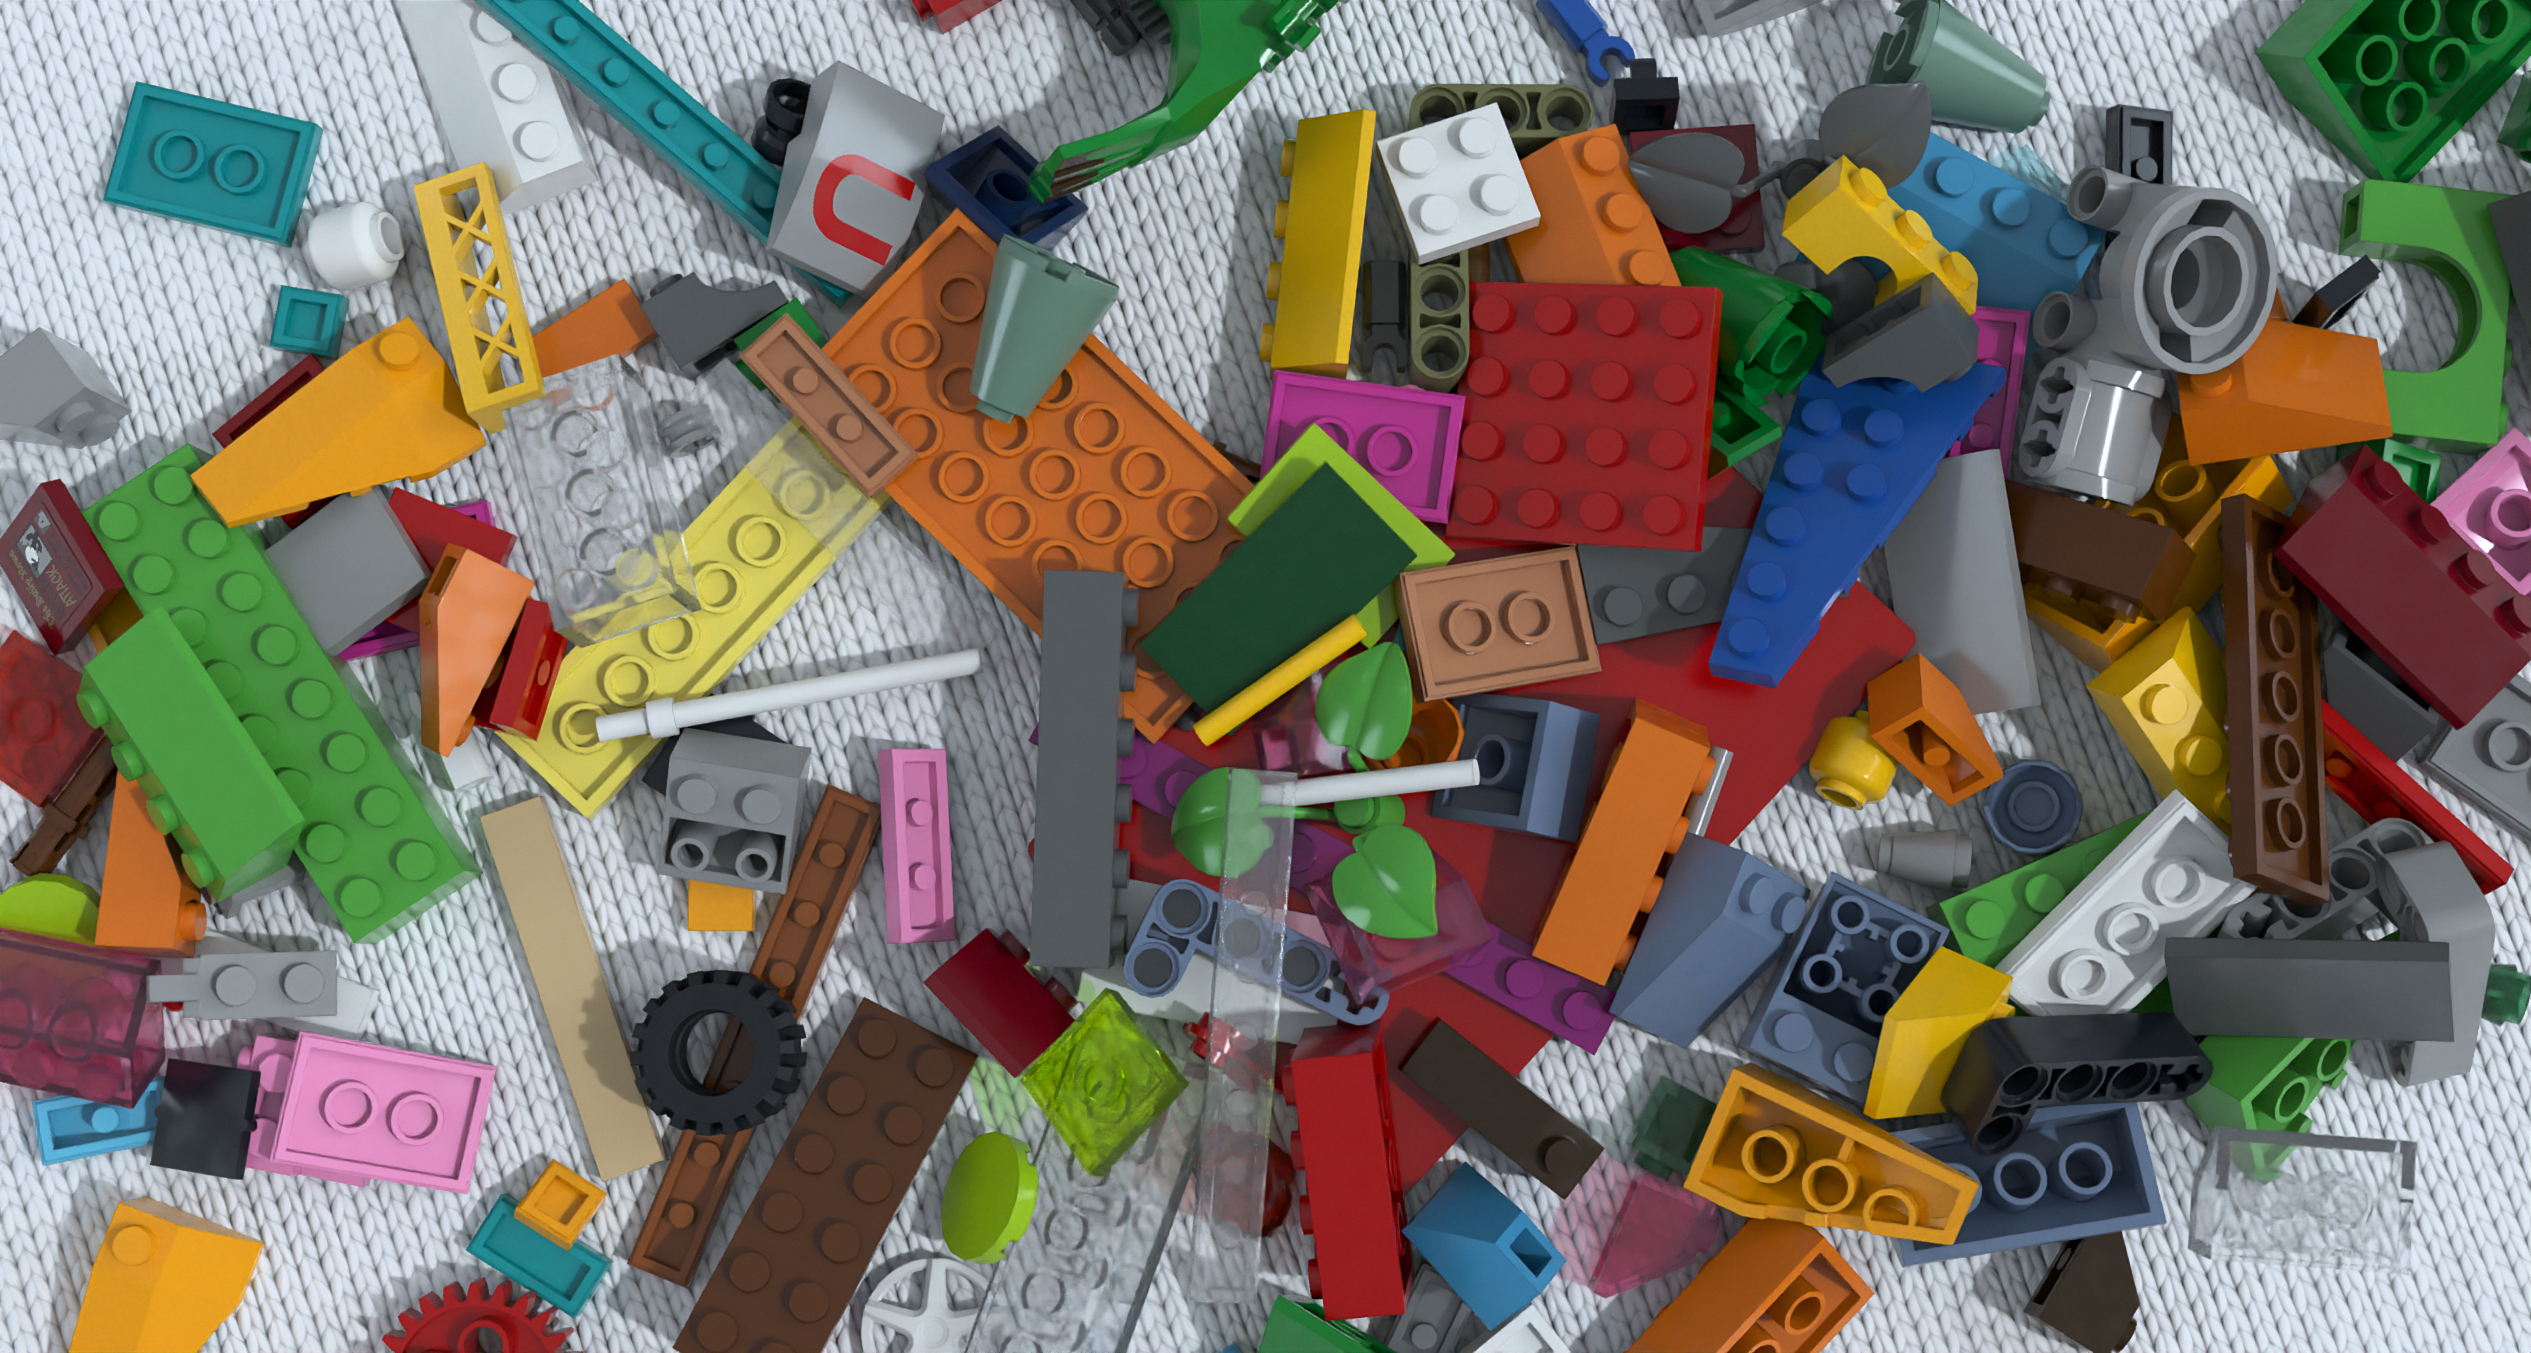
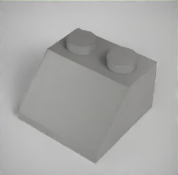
[0,327,132,449]

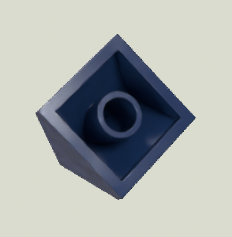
[923,125,1089,251]

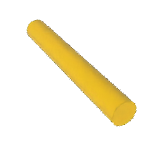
[1192,614,1368,747]

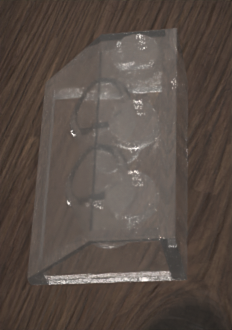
[2188,1126,2417,1275]

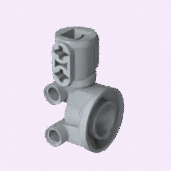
[2018,164,2278,506]

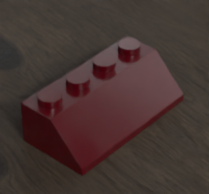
[2272,444,2531,731]

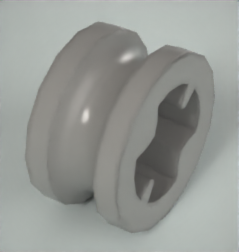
[656,404,722,458]

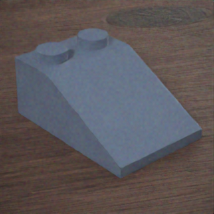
[1609,831,1811,1049]

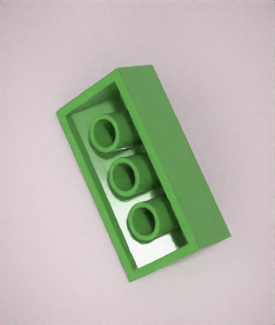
[76,605,305,903]

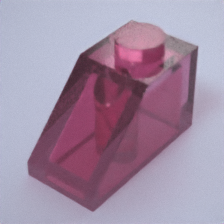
[1587,1167,1720,1298]

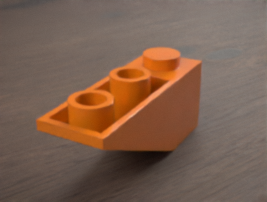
[419,543,536,758]

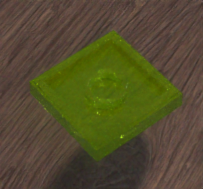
[1020,988,1190,1178]

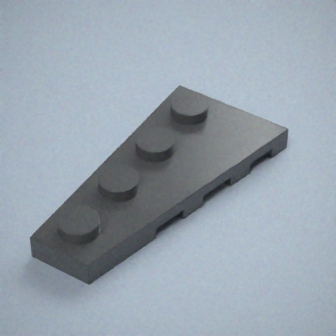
[1577,526,1850,647]

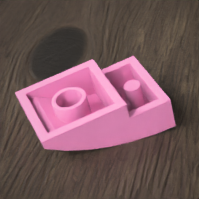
[2430,428,2531,599]

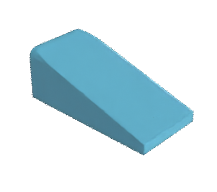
[32,1076,165,1166]

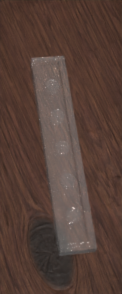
[679,357,1000,655]

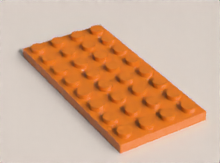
[821,207,1255,745]

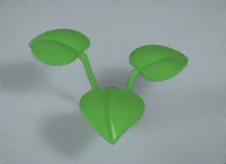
[1171,642,1438,939]

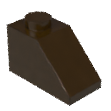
[2023,1232,2140,1353]

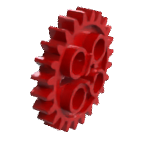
[382,1277,583,1353]

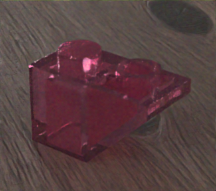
[1250,655,1354,784]

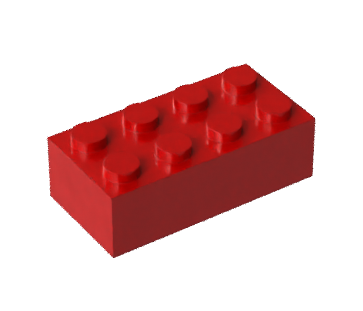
[1282,1020,1414,1321]

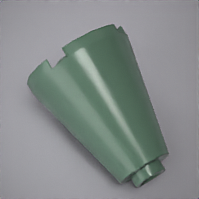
[1865,0,2050,134]
[969,234,1120,424]

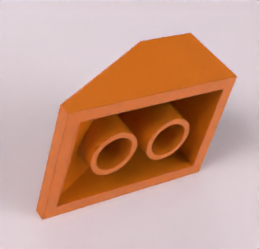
[2176,319,2393,466]

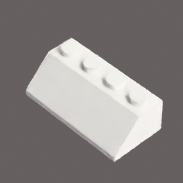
[397,0,599,216]

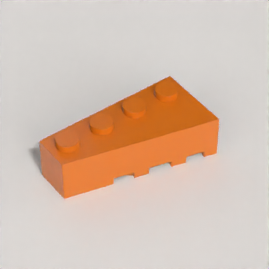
[1532,698,1716,986]

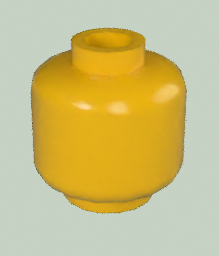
[1808,710,1900,810]

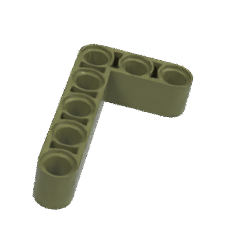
[1408,84,1594,394]

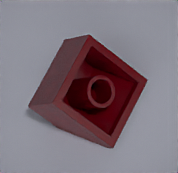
[923,928,1080,1078]

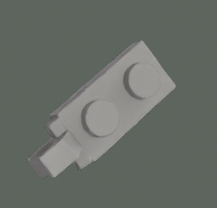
[146,950,337,1021]

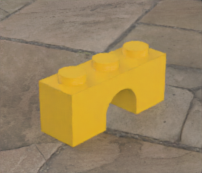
[1782,154,1978,316]

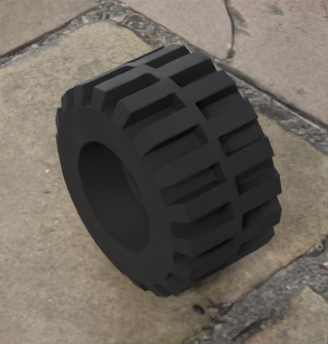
[630,970,807,1136]

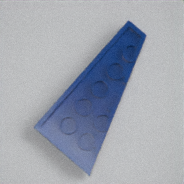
[1708,349,2006,688]

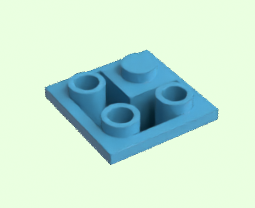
[1401,1161,1567,1331]

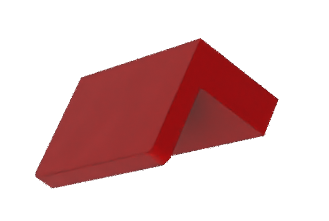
[472,598,575,741]

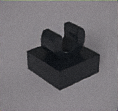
[1609,58,1680,136]

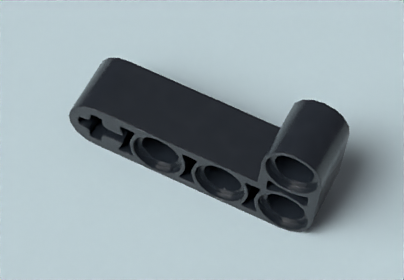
[1940,1012,2213,1157]

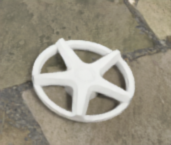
[861,1257,1007,1353]

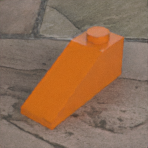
[94,770,207,958]

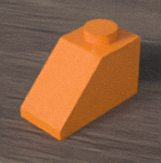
[1867,653,2003,807]

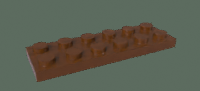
[2218,493,2330,906]
[672,997,978,1353]

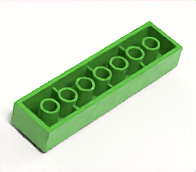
[81,443,483,944]

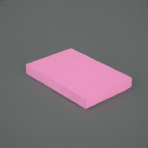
[269,1030,497,1195]

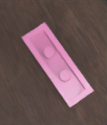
[878,749,955,944]

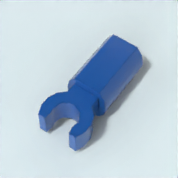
[1536,0,1635,88]

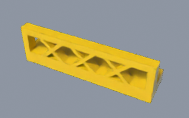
[413,162,546,434]

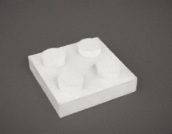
[1375,102,1541,265]

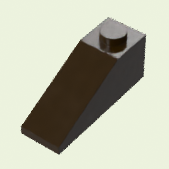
[1398,1016,1605,1200]

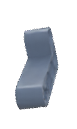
[1122,879,1390,1025]

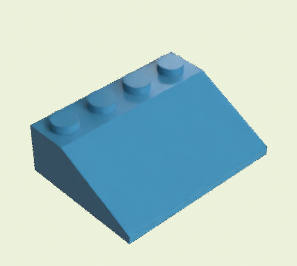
[1795,131,2107,373]

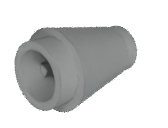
[1877,829,1973,893]

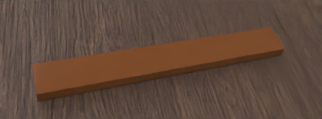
[627,784,882,1288]

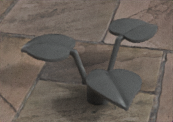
[1628,81,1932,338]

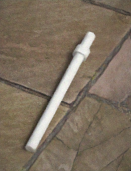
[596,647,983,742]

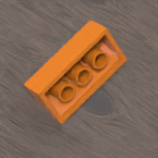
[1502,124,1682,286]
[1622,1217,1875,1353]

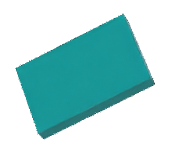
[103,81,324,248]

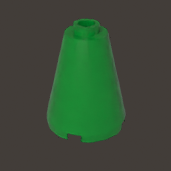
[1669,245,1834,407]

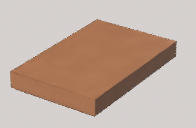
[1392,546,1602,704]

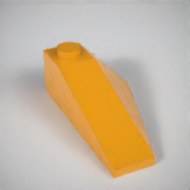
[190,316,486,528]
[1683,1062,1980,1245]
[68,1197,266,1353]

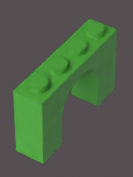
[2338,178,2516,455]

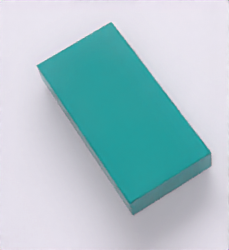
[466,1193,614,1319]

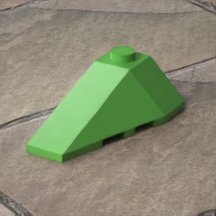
[2185,929,2400,1182]

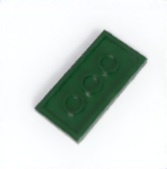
[1139,460,1417,736]

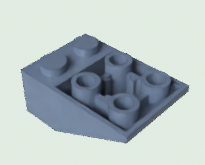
[1737,871,1950,1106]

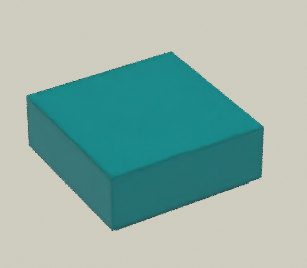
[269,285,349,360]

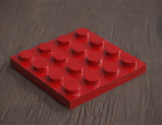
[1445,282,1723,553]

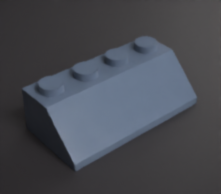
[1889,1102,2167,1268]

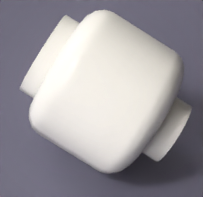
[303,202,405,291]

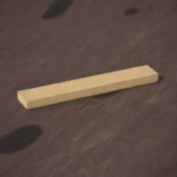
[479,796,668,1182]

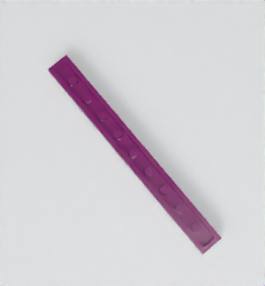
[1028,722,1616,1055]

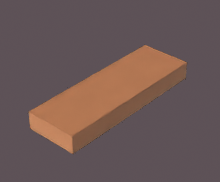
[739,312,920,499]

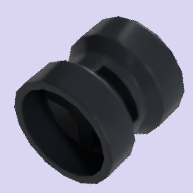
[751,78,811,167]

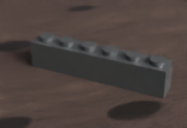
[1030,570,1140,969]

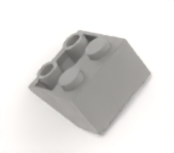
[657,727,812,895]

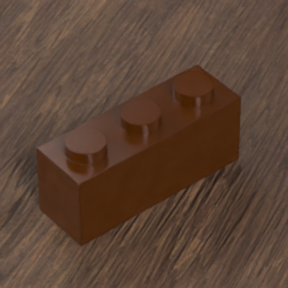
[2005,479,2196,624]

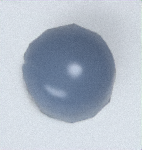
[1983,759,2083,857]

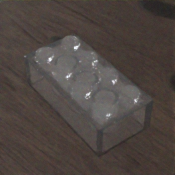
[502,354,702,648]

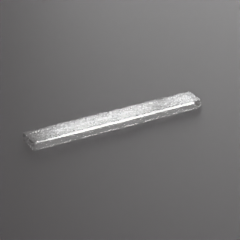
[1187,767,1298,1304]

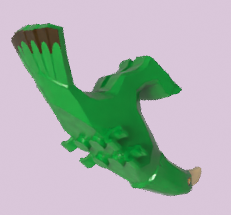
[1027,0,1350,206]

